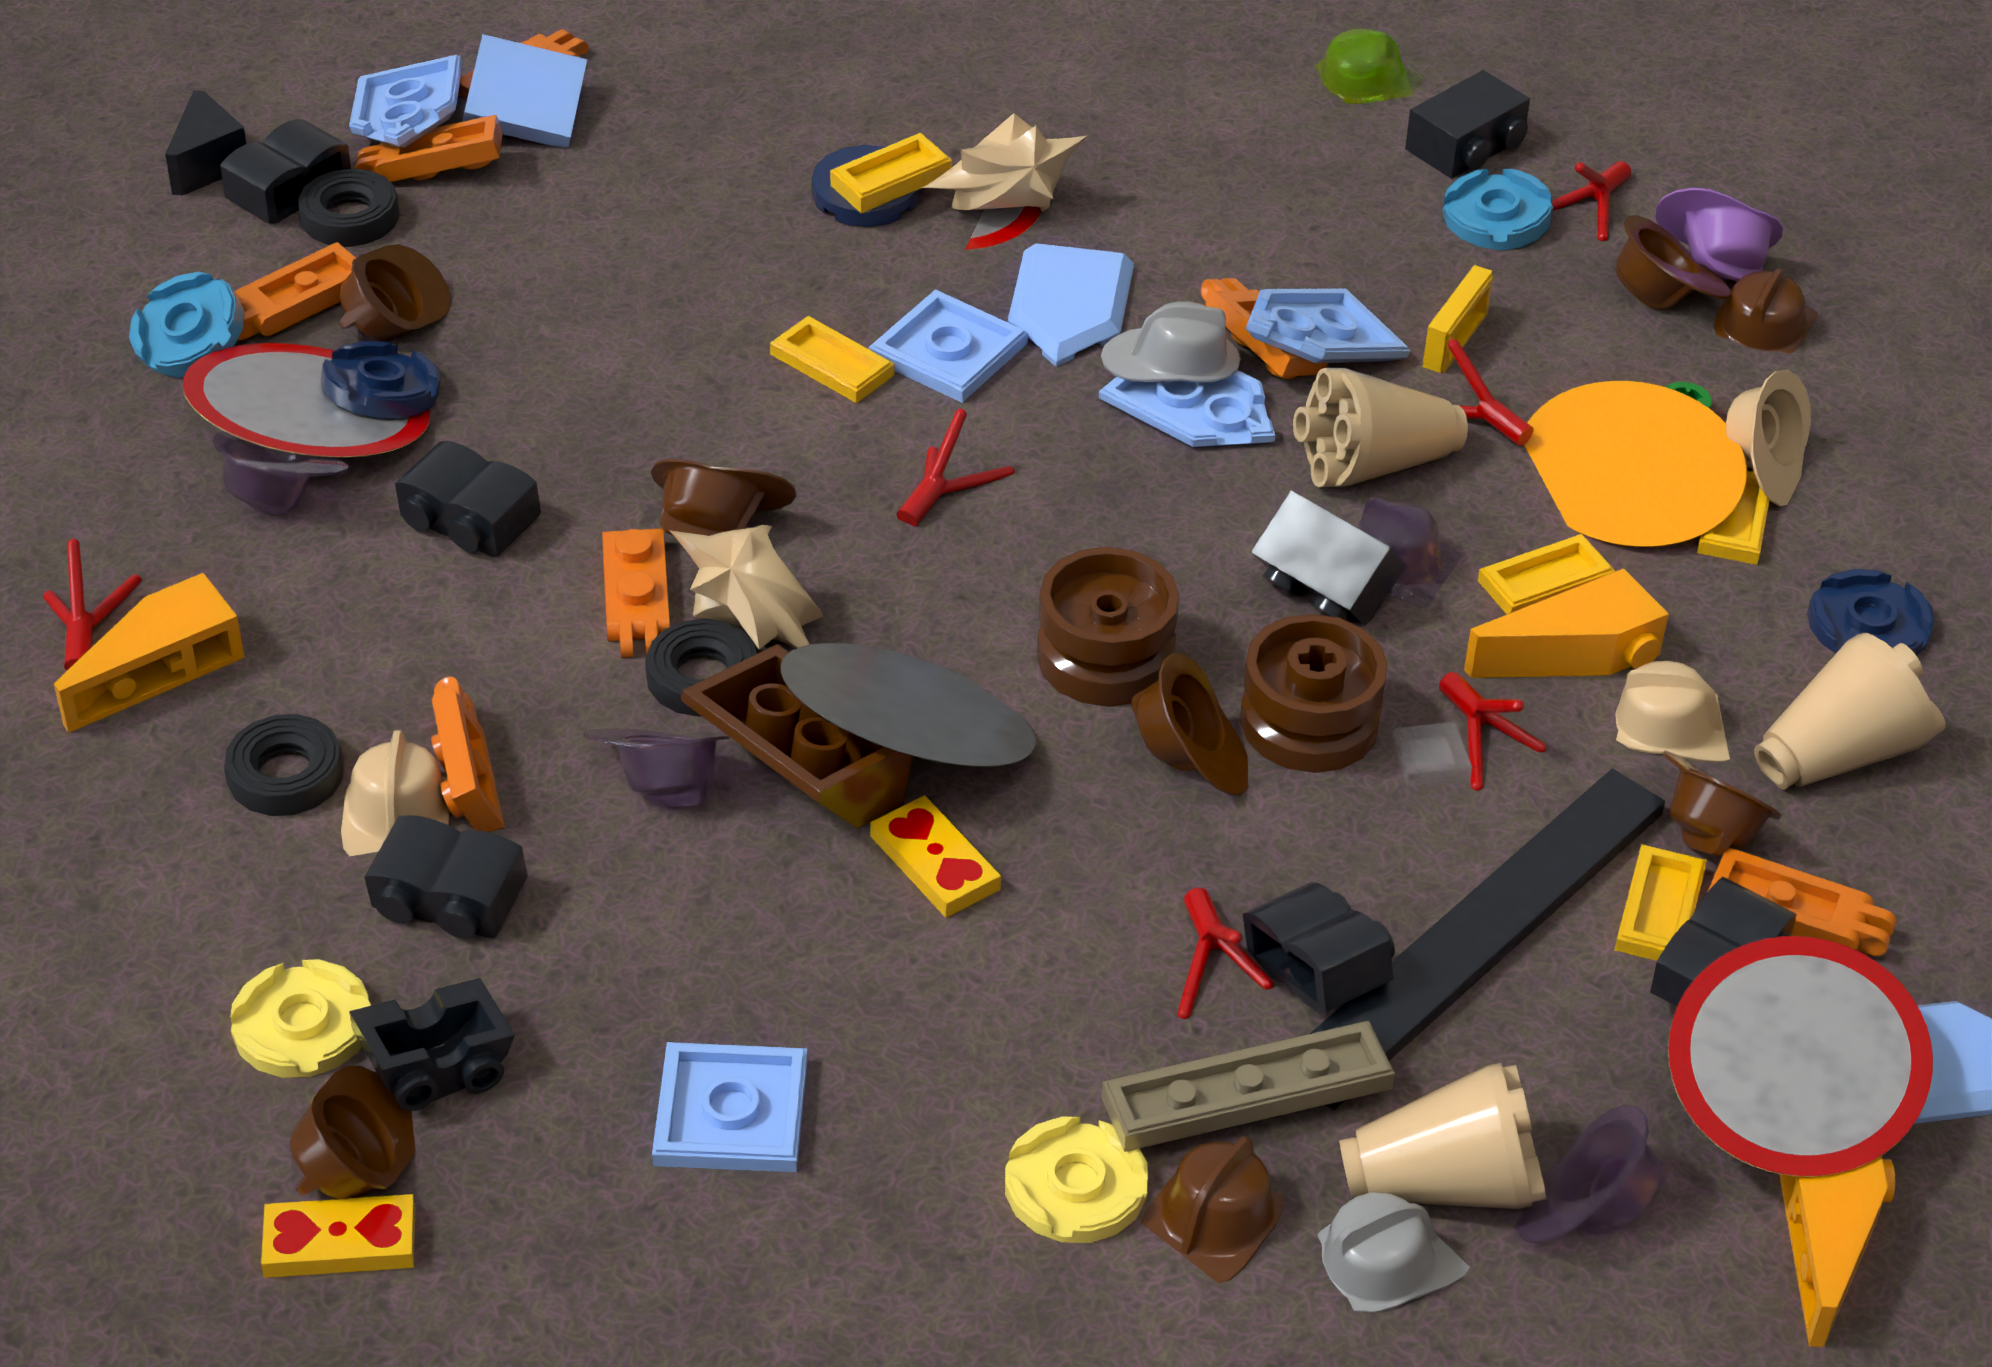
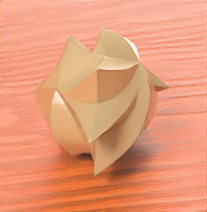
[923,113,1088,212]
[669,525,823,650]

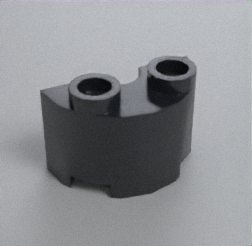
[349,978,515,1111]

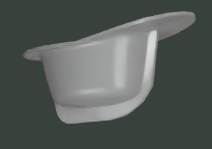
[1101,301,1241,382]
[1318,1192,1470,1313]

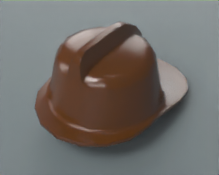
[1616,215,1731,310]
[339,244,451,342]
[1714,268,1818,354]
[651,459,797,536]
[1132,653,1249,795]
[1662,750,1782,857]
[289,1066,416,1199]
[1141,1136,1283,1284]

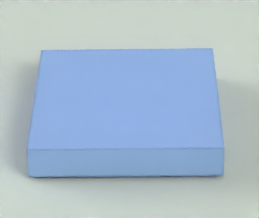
[462,34,587,147]
[868,290,1028,403]
[652,1042,808,1173]

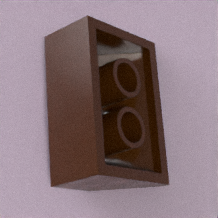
[681,644,912,829]

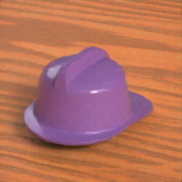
[1656,188,1783,282]

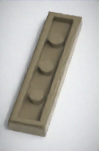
[1101,1021,1395,1152]

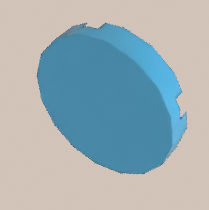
[1443,169,1553,250]
[129,272,244,377]

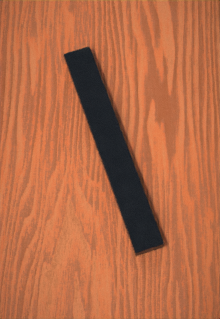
[1310,768,1665,1111]

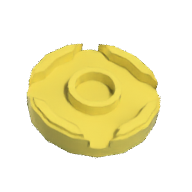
[230,959,371,1078]
[1005,1116,1148,1243]

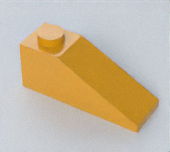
[1464,568,1669,678]
[54,573,245,733]
[1779,1156,1895,1347]

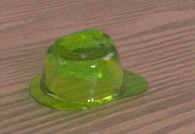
[1314,28,1413,104]

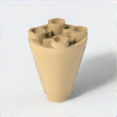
[1293,368,1468,487]
[1754,633,1946,790]
[1339,1063,1547,1209]

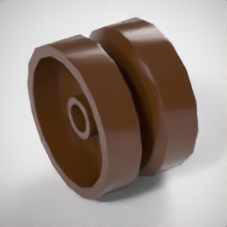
[1037,547,1180,707]
[1240,614,1388,773]

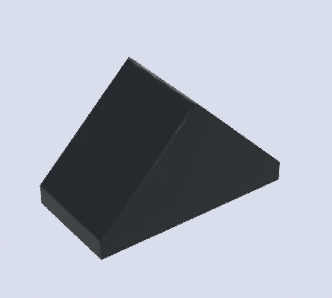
[165,90,247,196]

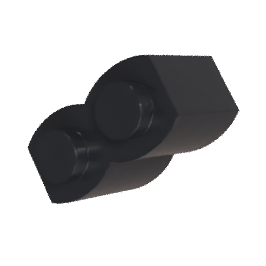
[220,119,351,223]
[395,441,541,557]
[364,815,528,939]
[1650,877,1797,1007]
[1243,882,1395,1012]

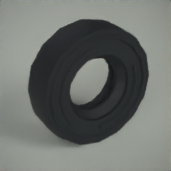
[298,168,400,247]
[645,619,757,717]
[224,714,344,816]

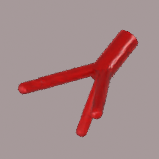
[1551,161,1631,241]
[1448,339,1534,446]
[896,408,1015,527]
[43,538,142,670]
[1439,672,1546,791]
[1177,887,1274,1019]

